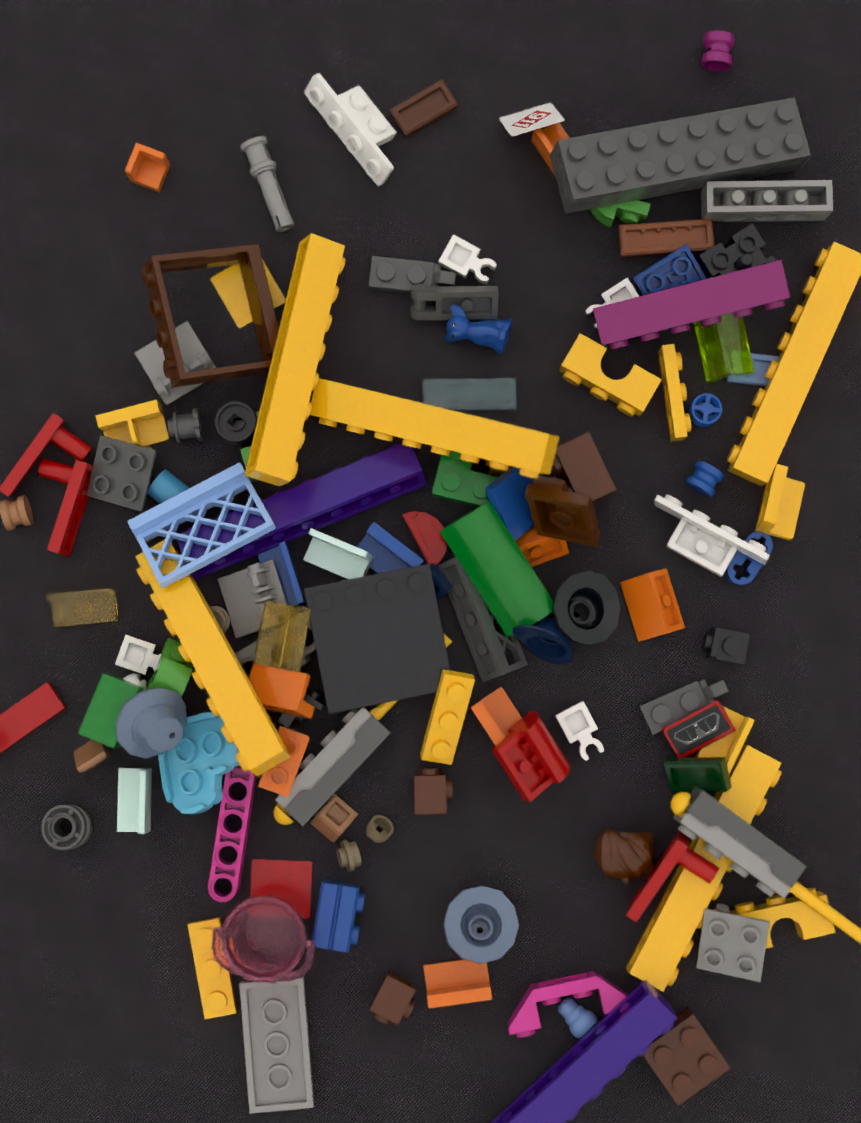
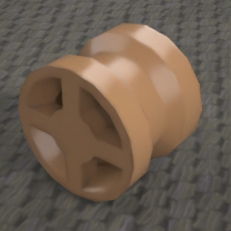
[0,495,34,531]

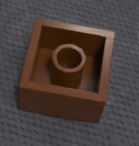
[551,432,616,504]
[643,1007,731,1106]

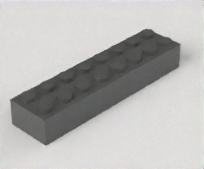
[550,97,811,214]

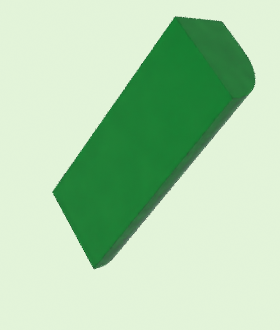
[440,501,553,637]

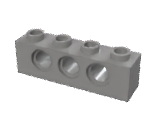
[701,180,833,222]

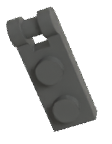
[410,284,499,321]

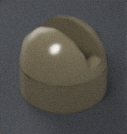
[365,815,394,843]

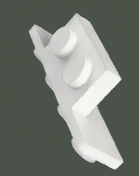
[304,73,397,186]
[654,495,770,577]

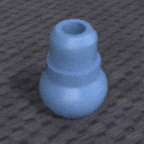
[558,997,598,1039]

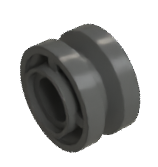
[41,805,93,850]

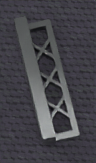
[438,557,528,683]

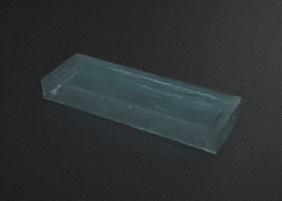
[423,378,517,411]

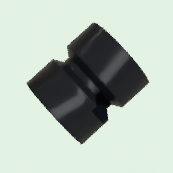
[215,401,257,448]

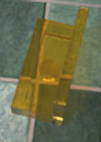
[46,588,118,627]
[254,601,311,672]

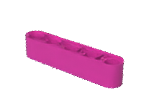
[208,766,257,902]

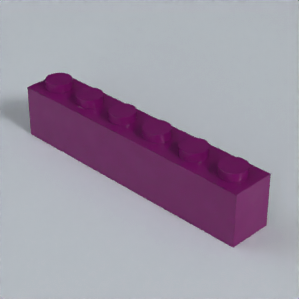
[593,260,790,350]

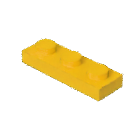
[658,344,691,442]
[420,669,475,765]
[187,917,238,1020]

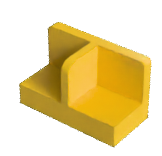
[95,400,170,446]

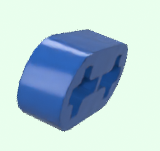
[725,531,773,586]

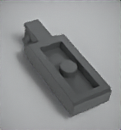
[369,256,456,293]
[639,679,729,735]

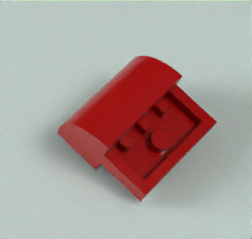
[492,711,571,802]

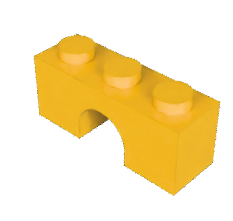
[559,333,662,417]
[730,888,835,948]

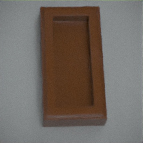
[390,79,458,139]

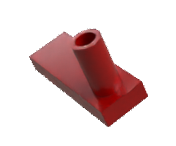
[0,413,92,497]
[38,459,93,557]
[0,682,67,754]
[626,831,719,922]

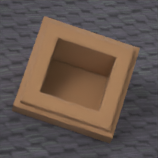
[74,740,112,773]
[310,794,358,843]

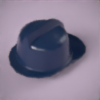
[512,614,573,664]

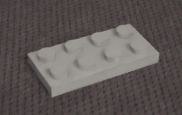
[239,976,314,1114]

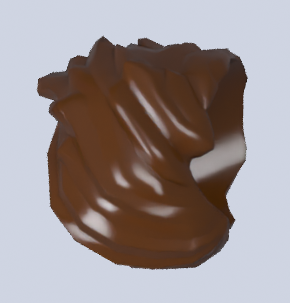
[594,829,655,884]

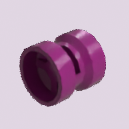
[701,30,735,72]

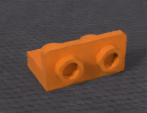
[258,725,310,797]

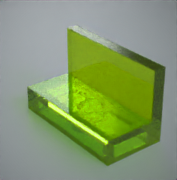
[694,313,755,382]

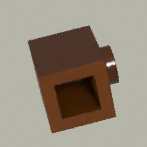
[414,768,453,815]
[369,970,416,1025]

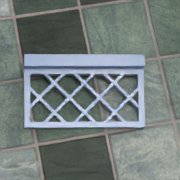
[127,462,276,589]

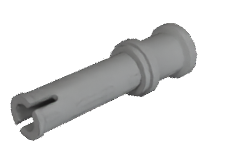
[240,136,295,232]

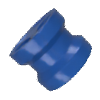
[688,393,722,428]
[685,460,725,498]

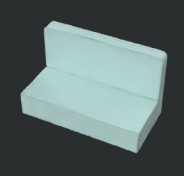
[303,528,374,579]
[117,768,152,834]

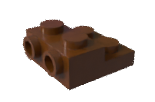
[525,476,601,547]

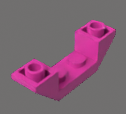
[507,971,629,1037]

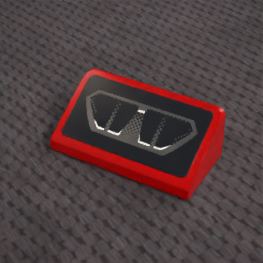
[662,700,736,758]

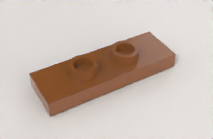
[618,219,714,258]

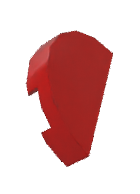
[402,511,447,566]

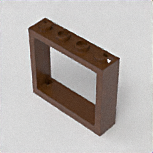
[142,244,279,388]

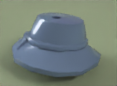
[116,688,187,759]
[443,886,519,964]

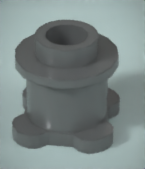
[167,408,203,443]

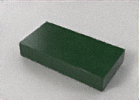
[664,757,732,792]

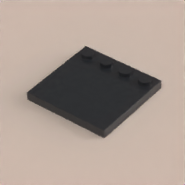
[304,564,450,714]

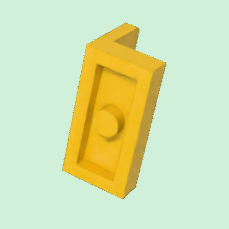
[755,464,805,540]
[695,706,755,774]

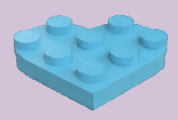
[158,712,240,814]

